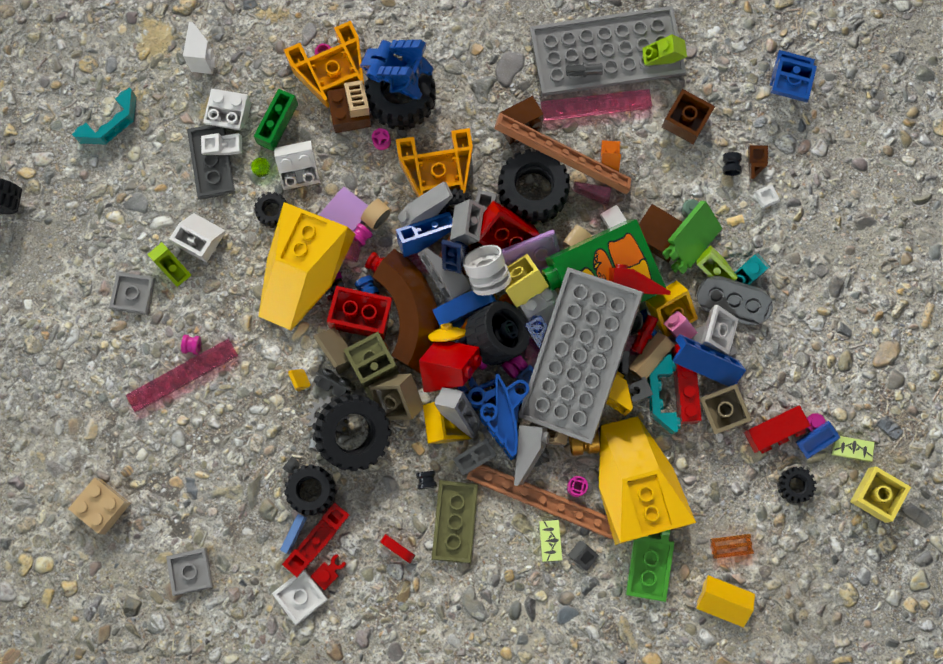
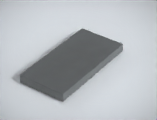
[187,125,236,200]

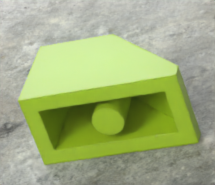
[147,242,191,287]
[697,245,738,280]

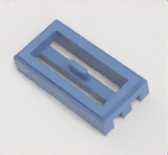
[280,514,307,554]

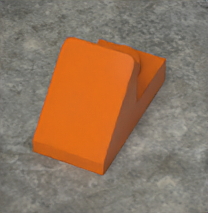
[600,140,621,172]

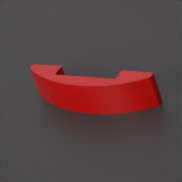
[282,502,350,578]

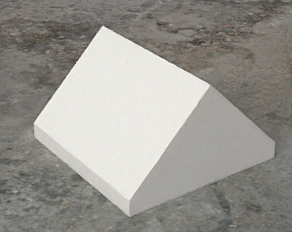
[701,305,739,355]

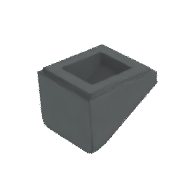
[568,541,599,571]

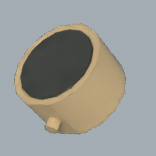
[361,198,392,230]

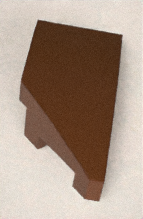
[748,145,768,179]

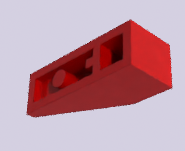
[609,264,671,295]

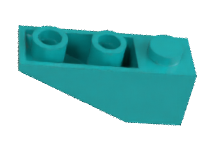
[734,253,771,285]

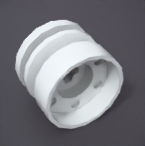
[463,245,511,296]

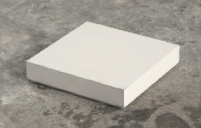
[272,569,328,625]

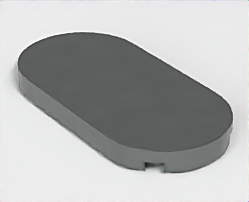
[697,276,773,325]

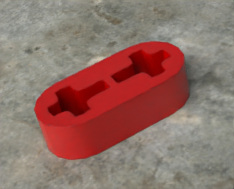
[380,534,416,563]

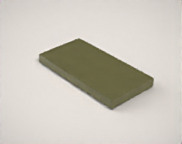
[431,480,478,564]

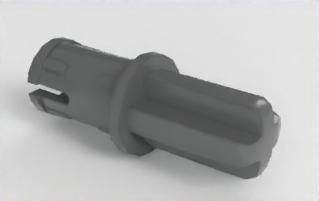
[565,63,603,77]

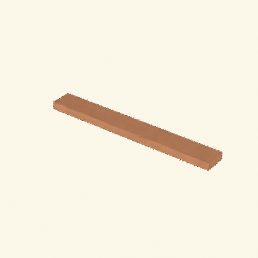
[494,113,631,195]
[466,464,613,540]

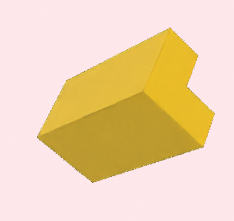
[696,575,755,628]

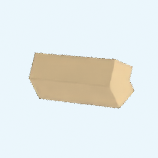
[628,332,675,379]

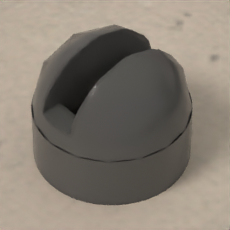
[282,456,300,474]

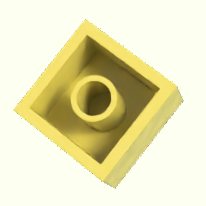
[504,254,549,308]
[850,466,911,523]

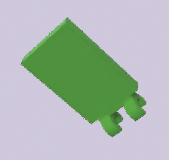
[662,201,722,274]
[625,530,675,602]

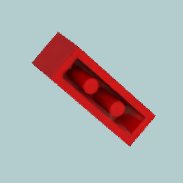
[743,405,811,454]

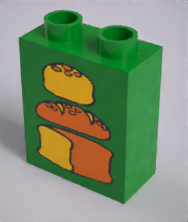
[542,219,667,303]

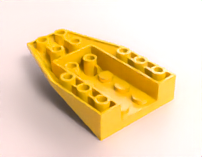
[258,202,356,331]
[598,416,696,545]

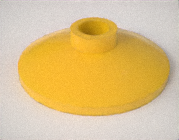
[428,323,466,342]

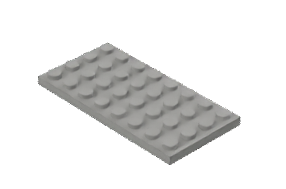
[530,6,686,96]
[518,267,644,444]

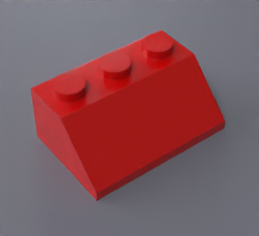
[478,201,540,249]
[327,286,392,340]

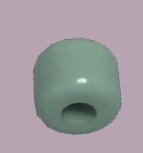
[681,199,699,218]

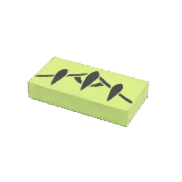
[832,436,875,462]
[539,520,562,562]

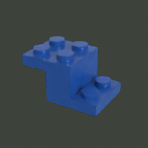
[769,50,817,103]

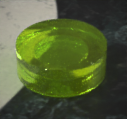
[251,158,271,177]

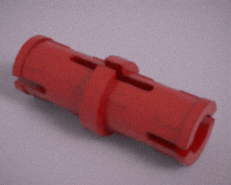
[631,315,659,354]

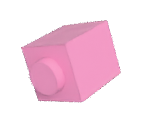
[663,311,698,339]

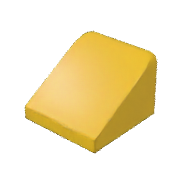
[288,369,311,392]

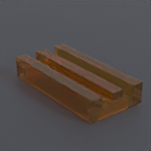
[710,534,754,559]

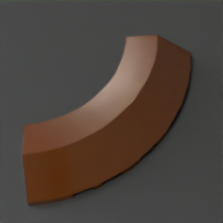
[372,249,440,374]

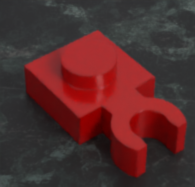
[310,554,346,591]

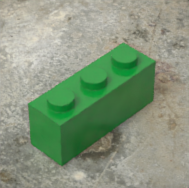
[254,88,298,151]

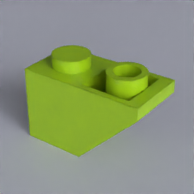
[642,34,687,66]

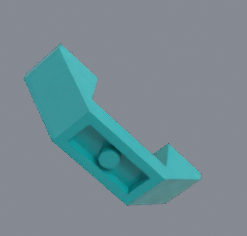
[72,87,137,145]
[647,355,681,434]

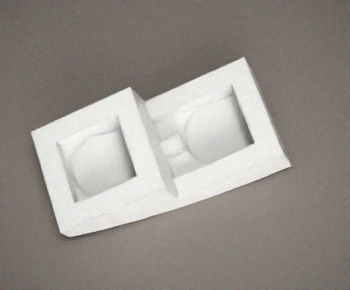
[201,133,242,155]

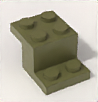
[344,332,400,400]

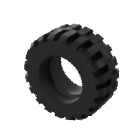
[365,55,436,130]
[498,149,570,224]
[312,393,392,472]

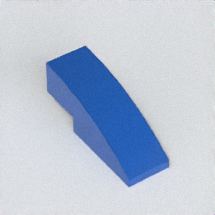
[433,290,497,325]

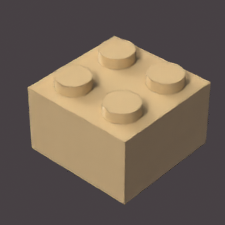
[68,477,131,535]

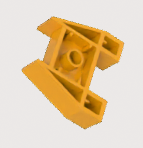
[284,21,365,108]
[396,128,473,197]

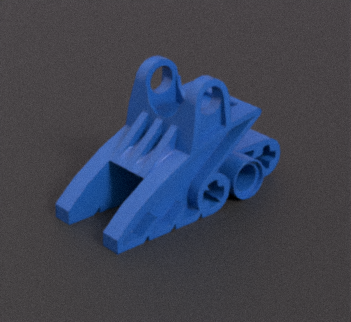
[360,40,434,100]
[457,374,529,461]

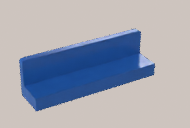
[673,334,746,387]

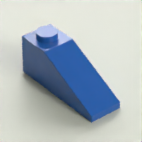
[396,212,453,257]

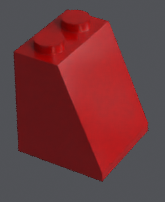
[419,341,482,393]

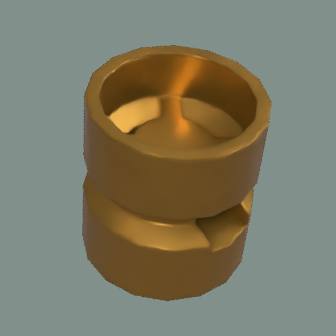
[569,431,600,456]

